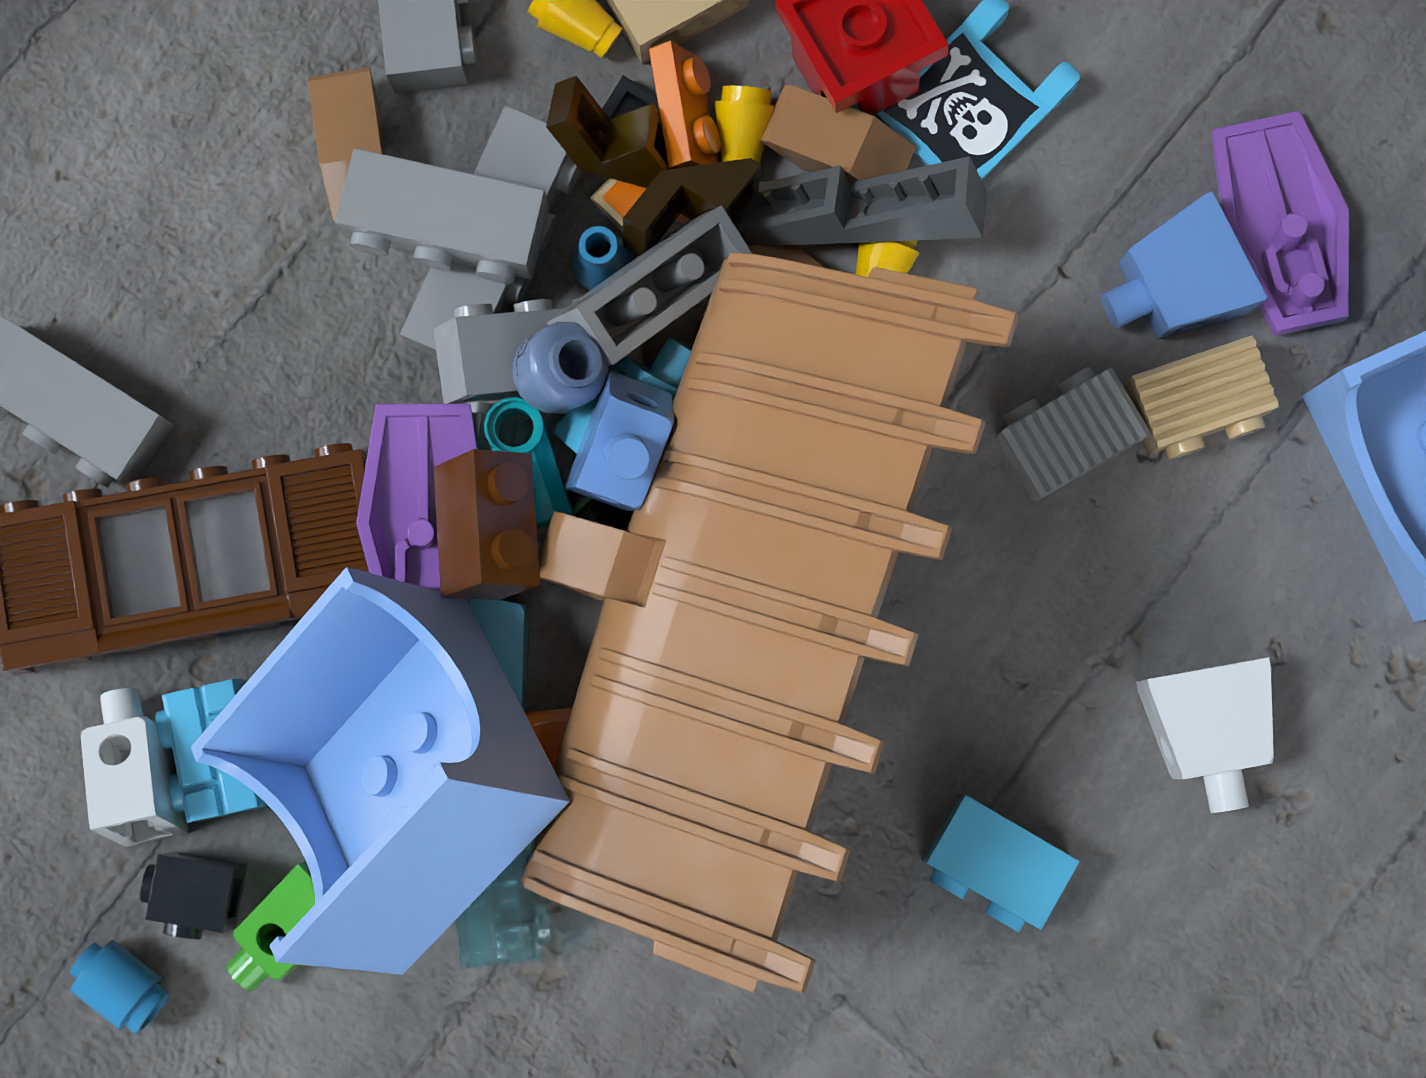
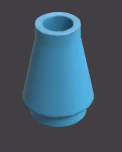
[571,226,633,290]

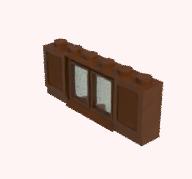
[0,443,369,674]

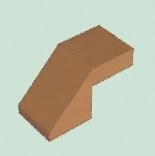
[308,67,385,221]
[760,85,917,182]

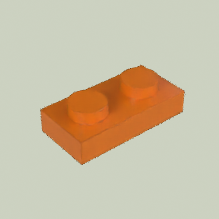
[649,41,721,169]

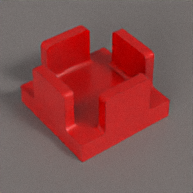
[775,0,949,116]

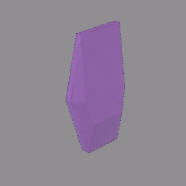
[1211,111,1349,336]
[356,404,478,604]

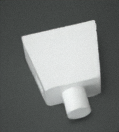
[1136,657,1274,813]
[81,688,189,847]

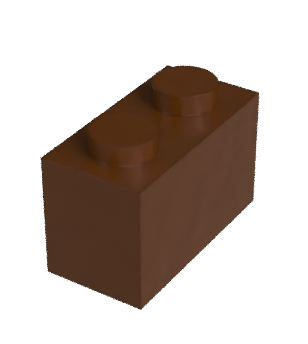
[434,449,540,600]

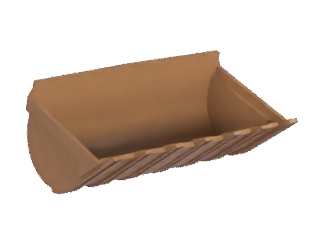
[521,253,1019,993]

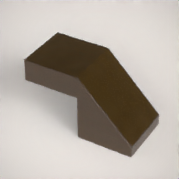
[546,75,671,188]
[623,158,761,256]

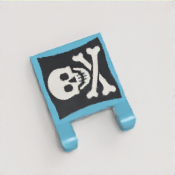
[875,0,1081,180]

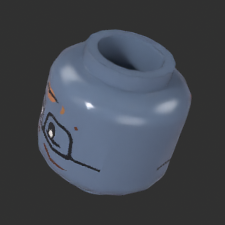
[512,322,609,413]

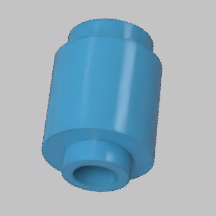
[69,940,171,1035]

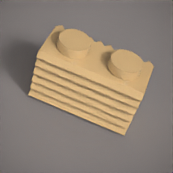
[1123,335,1279,460]

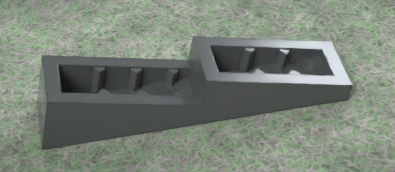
[734,156,987,246]

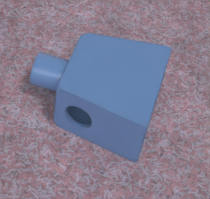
[1100,191,1268,339]
[565,370,675,511]

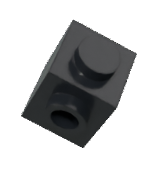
[140,852,248,940]

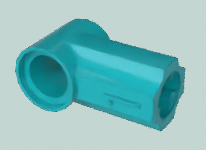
[484,397,574,529]

